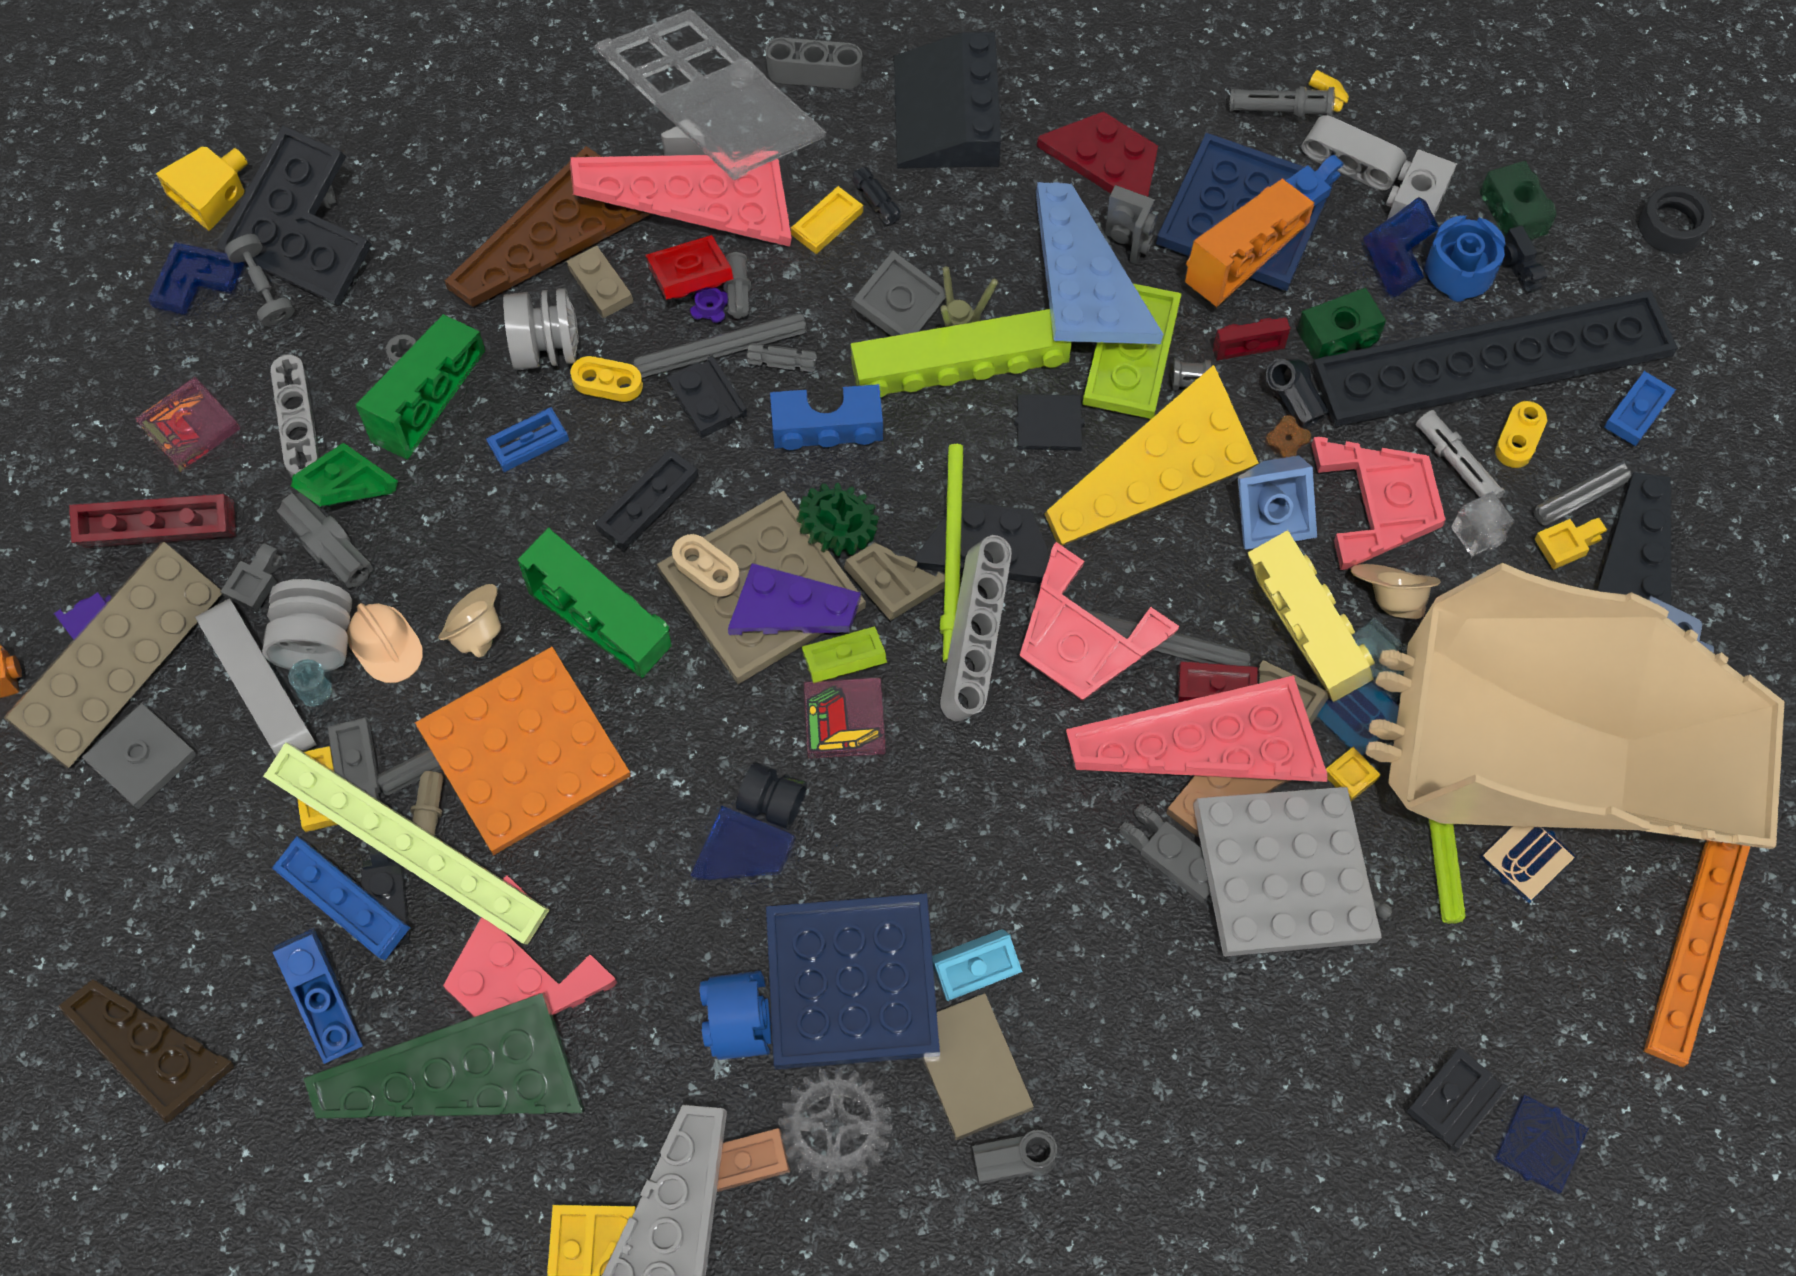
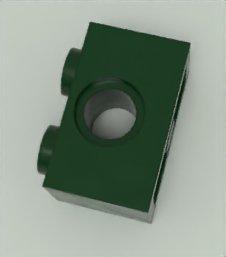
[1297,287,1386,359]

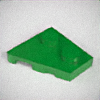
[291,443,398,506]

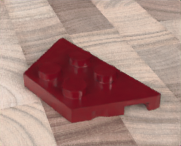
[1037,111,1158,197]

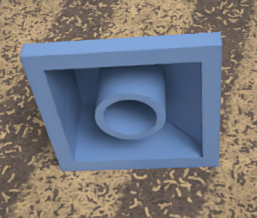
[1238,455,1317,550]

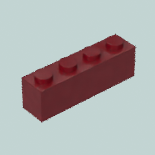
[69,494,236,548]

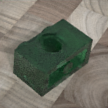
[1480,161,1557,240]

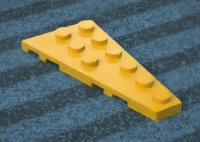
[1044,365,1259,546]

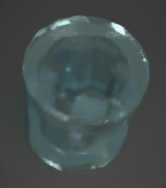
[288,659,332,706]

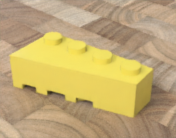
[1248,530,1375,702]

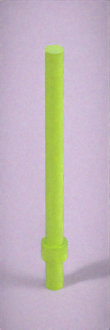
[940,444,963,663]

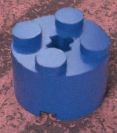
[1424,215,1506,302]
[700,971,771,1060]

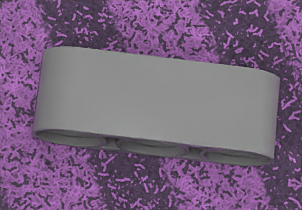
[1302,115,1406,190]

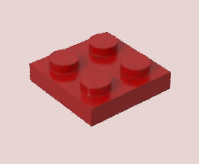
[646,235,734,300]

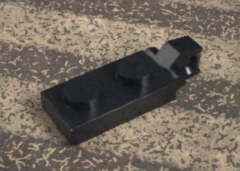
[361,845,411,946]

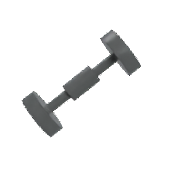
[225,234,295,326]

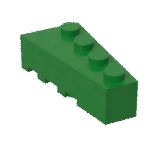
[356,314,486,460]
[518,527,672,678]

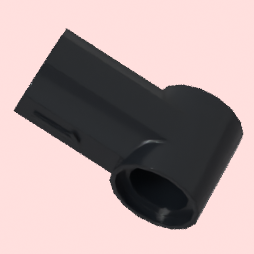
[1266,359,1329,430]

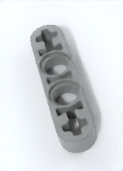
[271,355,320,478]

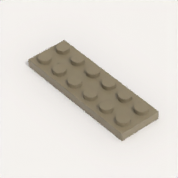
[4,542,221,768]

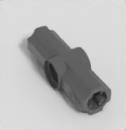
[277,493,373,589]

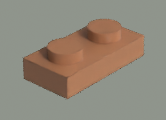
[717,1128,790,1192]

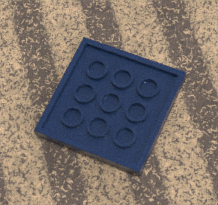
[1156,133,1334,291]
[766,893,940,1070]

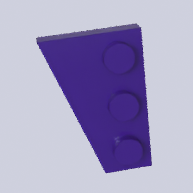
[728,563,861,635]

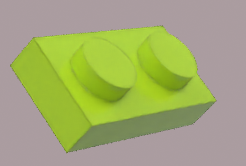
[802,626,887,683]

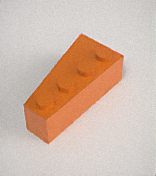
[1185,178,1314,307]

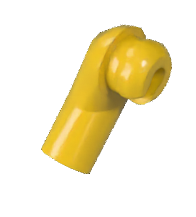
[1309,70,1349,113]

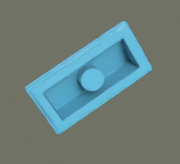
[932,929,1022,1001]

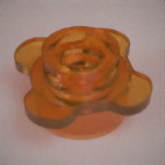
[1267,415,1311,458]

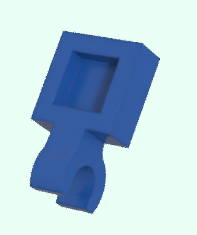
[1286,155,1344,206]

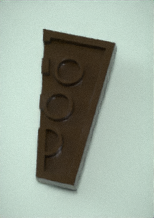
[58,979,234,1124]

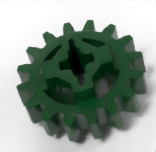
[796,483,879,556]

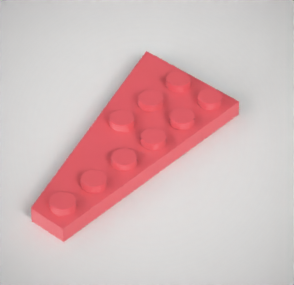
[570,154,792,247]
[1066,675,1327,782]

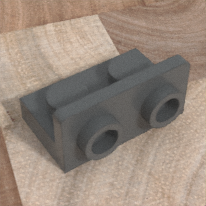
[1105,185,1157,264]

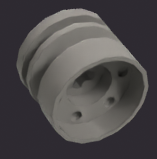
[503,288,579,370]
[262,579,352,672]

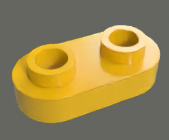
[570,356,643,402]
[1495,401,1547,468]

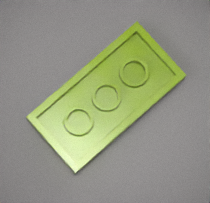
[1083,284,1181,419]

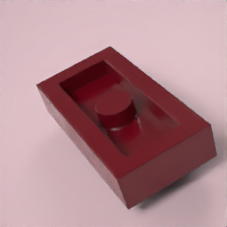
[1213,317,1290,361]
[1178,661,1258,703]

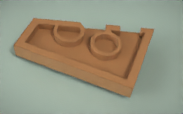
[1166,776,1292,837]

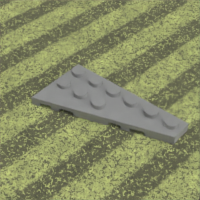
[602,1105,727,1276]

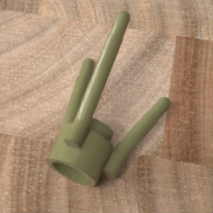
[940,266,998,327]

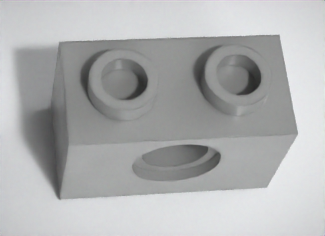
[1386,149,1457,236]

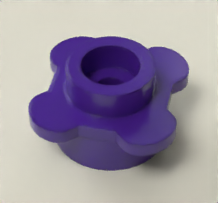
[690,287,728,323]

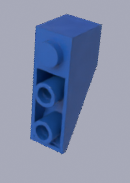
[273,928,363,1064]

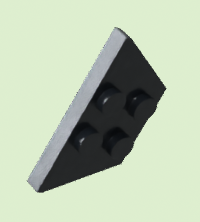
[914,501,1050,584]

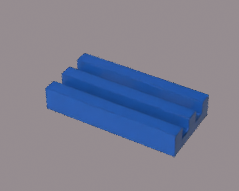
[486,407,569,472]

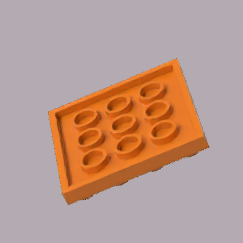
[415,647,631,855]

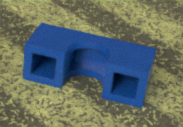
[770,384,883,450]

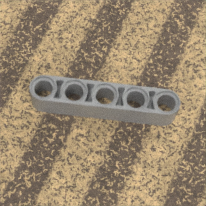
[940,535,1011,721]
[195,598,317,756]

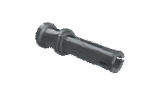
[1230,86,1335,117]

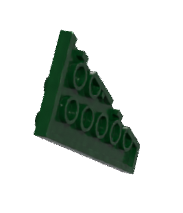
[303,992,584,1118]

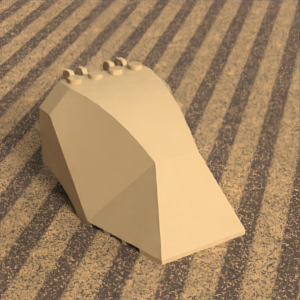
[1365,563,1785,849]

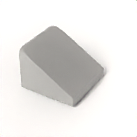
[661,120,705,156]

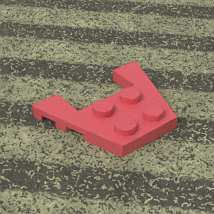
[1311,437,1446,570]
[1020,542,1179,701]
[443,876,617,1017]

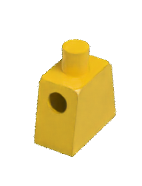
[156,147,248,231]

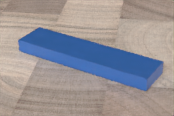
[272,836,411,960]

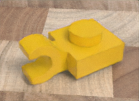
[1534,518,1607,570]

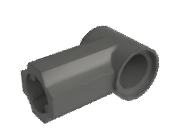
[972,1130,1057,1184]

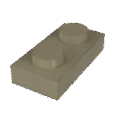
[566,245,633,318]

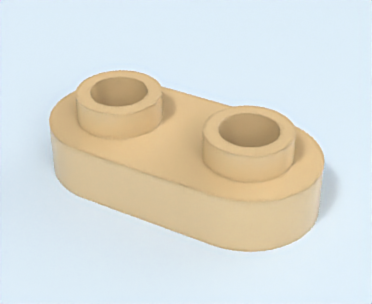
[672,534,740,596]

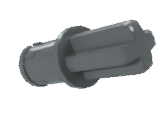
[723,252,751,319]

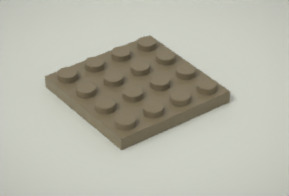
[657,491,866,684]

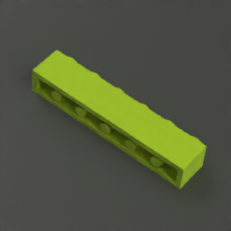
[851,309,1071,398]

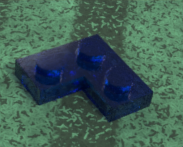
[1363,197,1439,297]
[148,242,245,314]

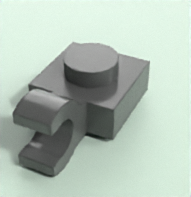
[220,543,283,613]

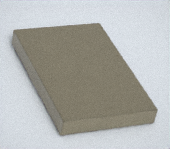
[922,994,1034,1141]

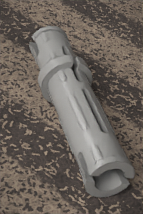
[1416,410,1505,506]

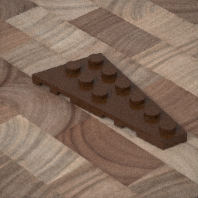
[445,146,652,307]

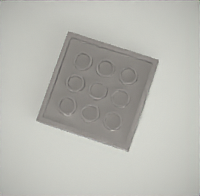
[1193,787,1382,957]

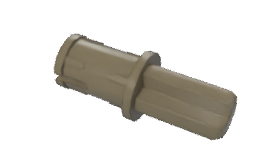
[410,771,443,836]

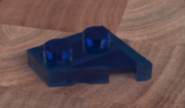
[691,806,796,881]

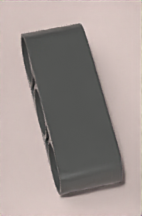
[765,37,863,89]

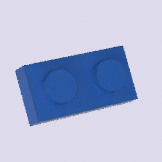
[1604,371,1676,446]

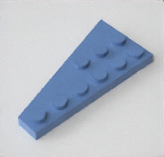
[1036,182,1163,344]

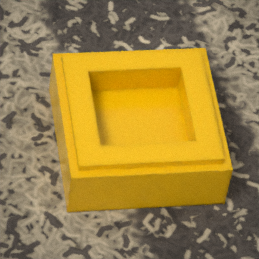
[1326,747,1381,801]

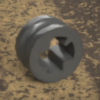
[386,334,416,367]

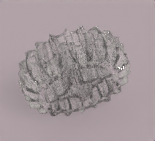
[779,1068,892,1184]

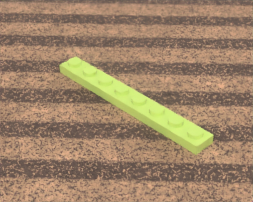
[264,742,549,945]

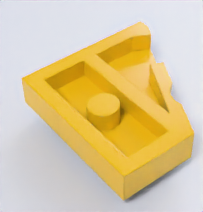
[547,1205,636,1276]

